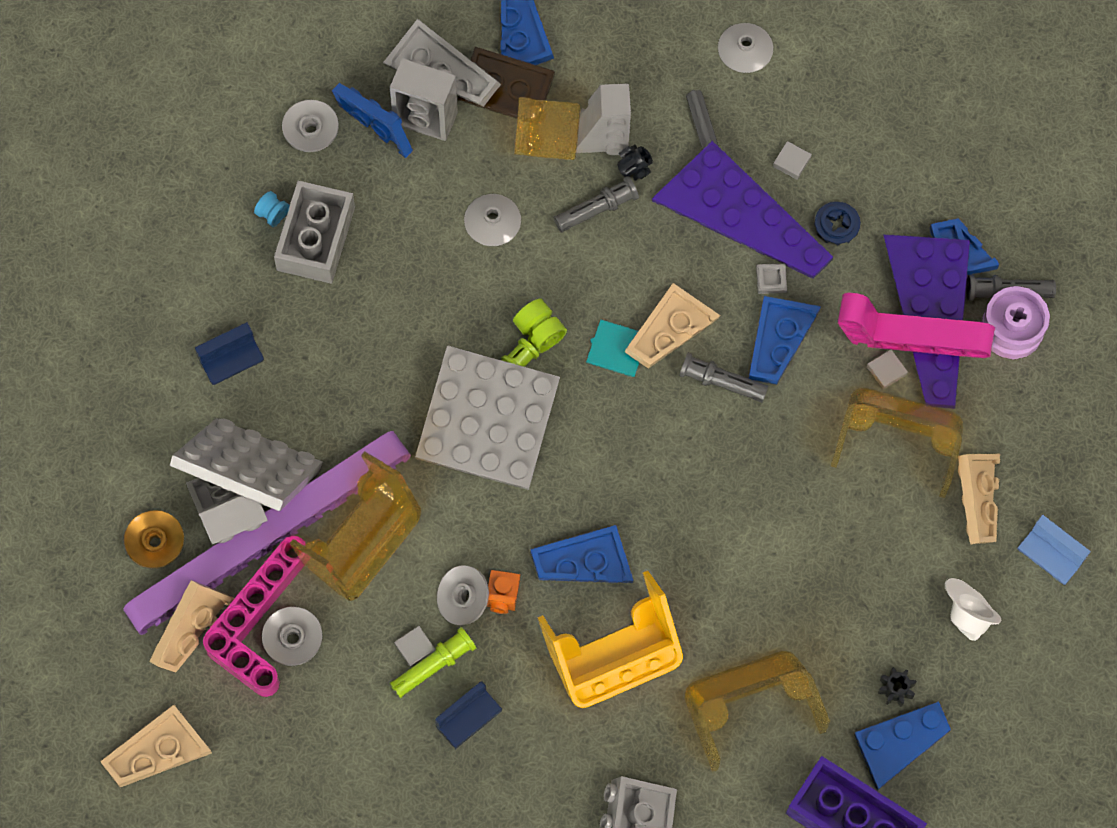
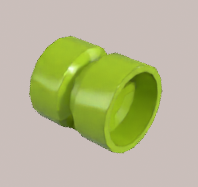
[513,298,567,353]

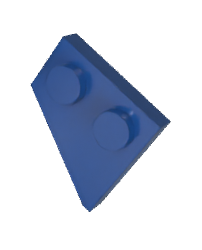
[929,218,999,275]

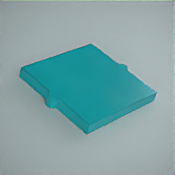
[586,320,639,377]

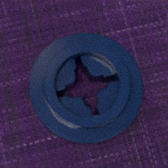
[814,202,861,246]

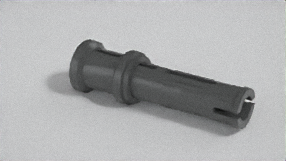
[553,176,639,233]
[966,275,1056,301]
[679,352,769,403]

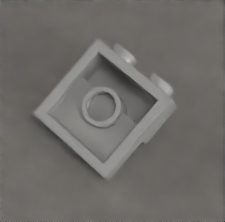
[600,776,677,828]

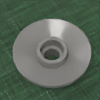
[718,23,773,73]
[282,100,339,152]
[464,194,521,246]
[437,565,489,626]
[262,607,323,666]

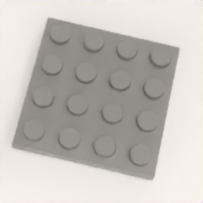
[415,346,560,490]
[170,418,323,511]

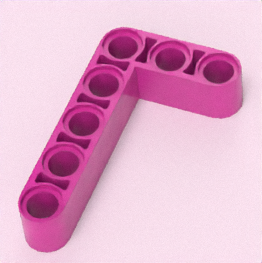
[838,293,995,358]
[203,536,308,697]

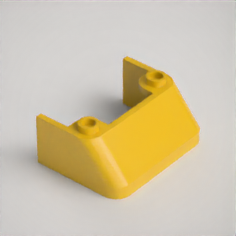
[537,570,683,708]

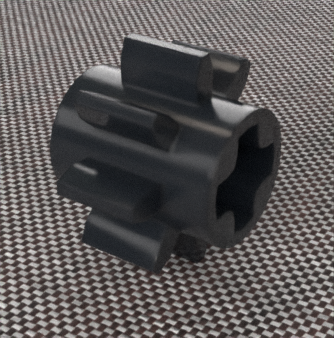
[617,144,653,181]
[878,667,916,707]

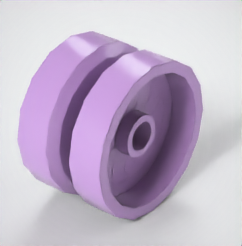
[981,286,1050,359]

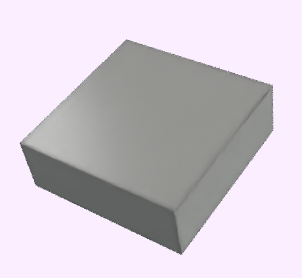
[773,141,812,180]
[756,264,787,294]
[867,349,908,389]
[394,626,436,668]

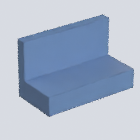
[1017,515,1091,585]

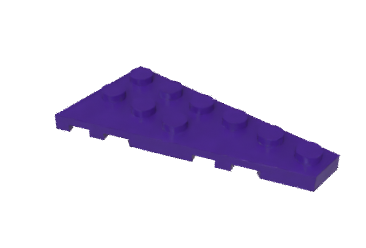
[652,141,833,279]
[883,234,970,409]

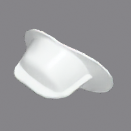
[945,578,1002,641]

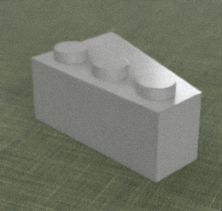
[571,84,631,155]

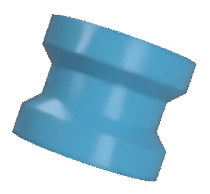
[254,191,290,227]

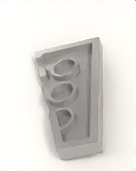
[383,19,501,107]

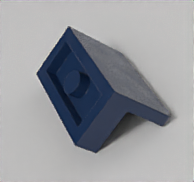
[195,322,264,385]
[435,681,502,750]

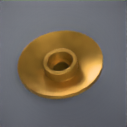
[124,510,184,568]

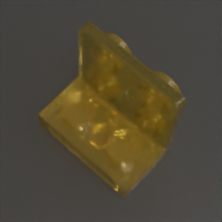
[514,97,581,160]

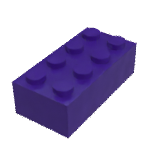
[786,756,927,828]

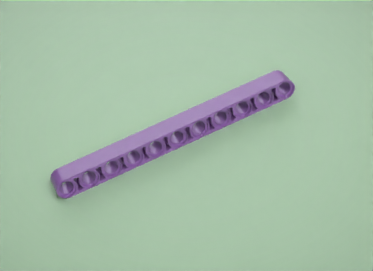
[123,431,411,635]

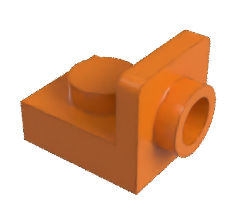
[486,570,520,614]

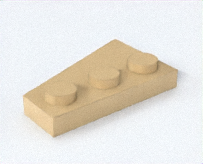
[625,283,721,368]
[958,454,1000,544]
[150,580,235,672]
[100,705,212,787]

